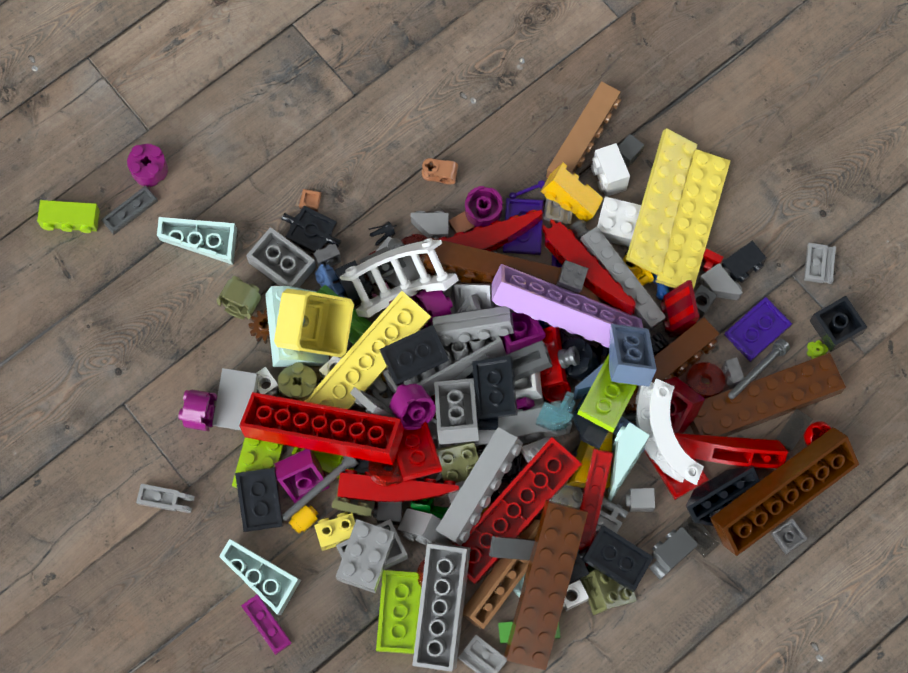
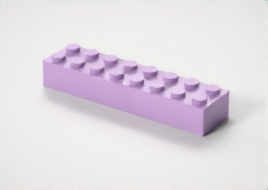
[492,264,643,348]

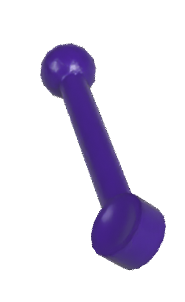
[509,180,545,198]

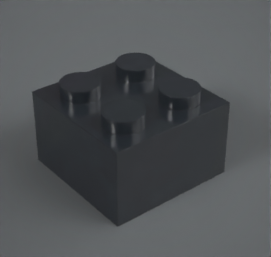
[810,296,867,352]

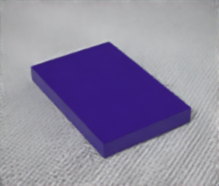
[503,198,544,255]
[724,297,792,362]

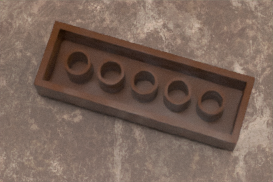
[624,317,719,414]

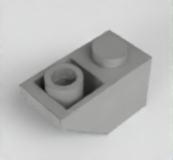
[411,211,448,239]
[699,263,743,300]

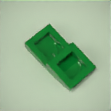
[411,498,449,520]

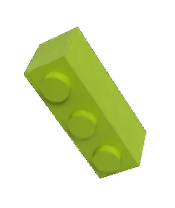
[37,200,100,233]

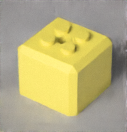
[274,289,354,357]

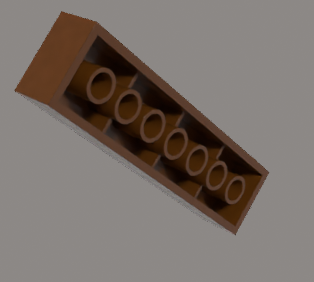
[421,237,575,293]
[690,353,846,437]
[710,427,859,556]
[504,500,588,670]

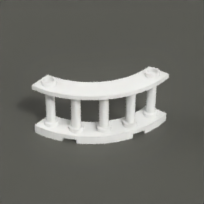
[340,238,459,318]
[636,379,704,485]

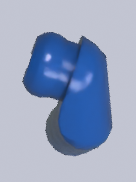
[653,274,669,300]

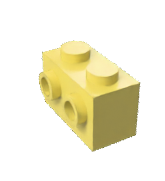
[314,512,355,551]

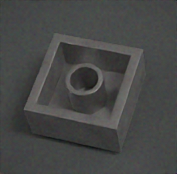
[314,244,342,268]
[556,260,588,294]
[721,357,744,389]
[771,519,807,555]

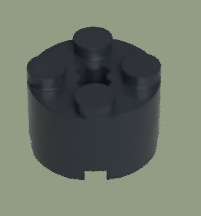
[561,338,601,381]

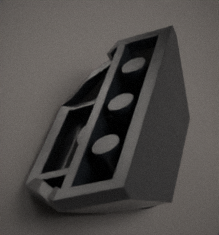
[572,394,609,449]
[686,466,760,526]

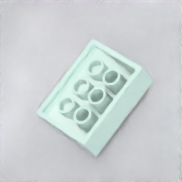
[265,286,329,367]
[607,422,650,502]

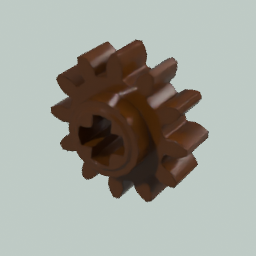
[248,309,270,344]

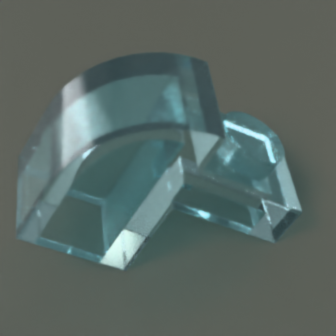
[536,391,576,431]

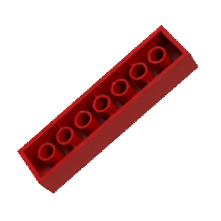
[239,392,404,465]
[456,437,583,584]

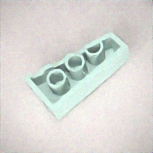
[157,217,237,265]
[219,539,301,615]

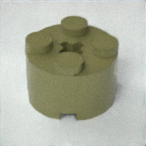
[216,276,261,320]
[278,362,317,401]

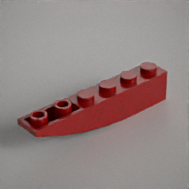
[439,210,543,252]
[545,225,636,315]
[674,433,788,469]
[337,470,459,502]

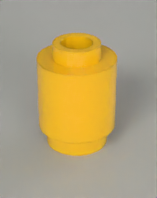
[288,505,318,534]

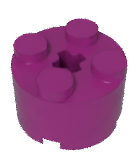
[127,144,168,187]
[465,186,503,227]
[412,289,453,328]
[389,384,436,430]
[178,389,217,432]

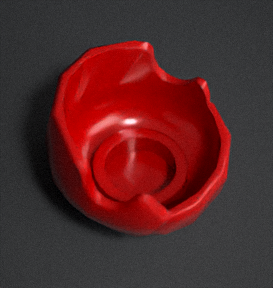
[542,381,571,403]
[804,421,831,446]

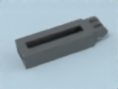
[503,341,553,381]

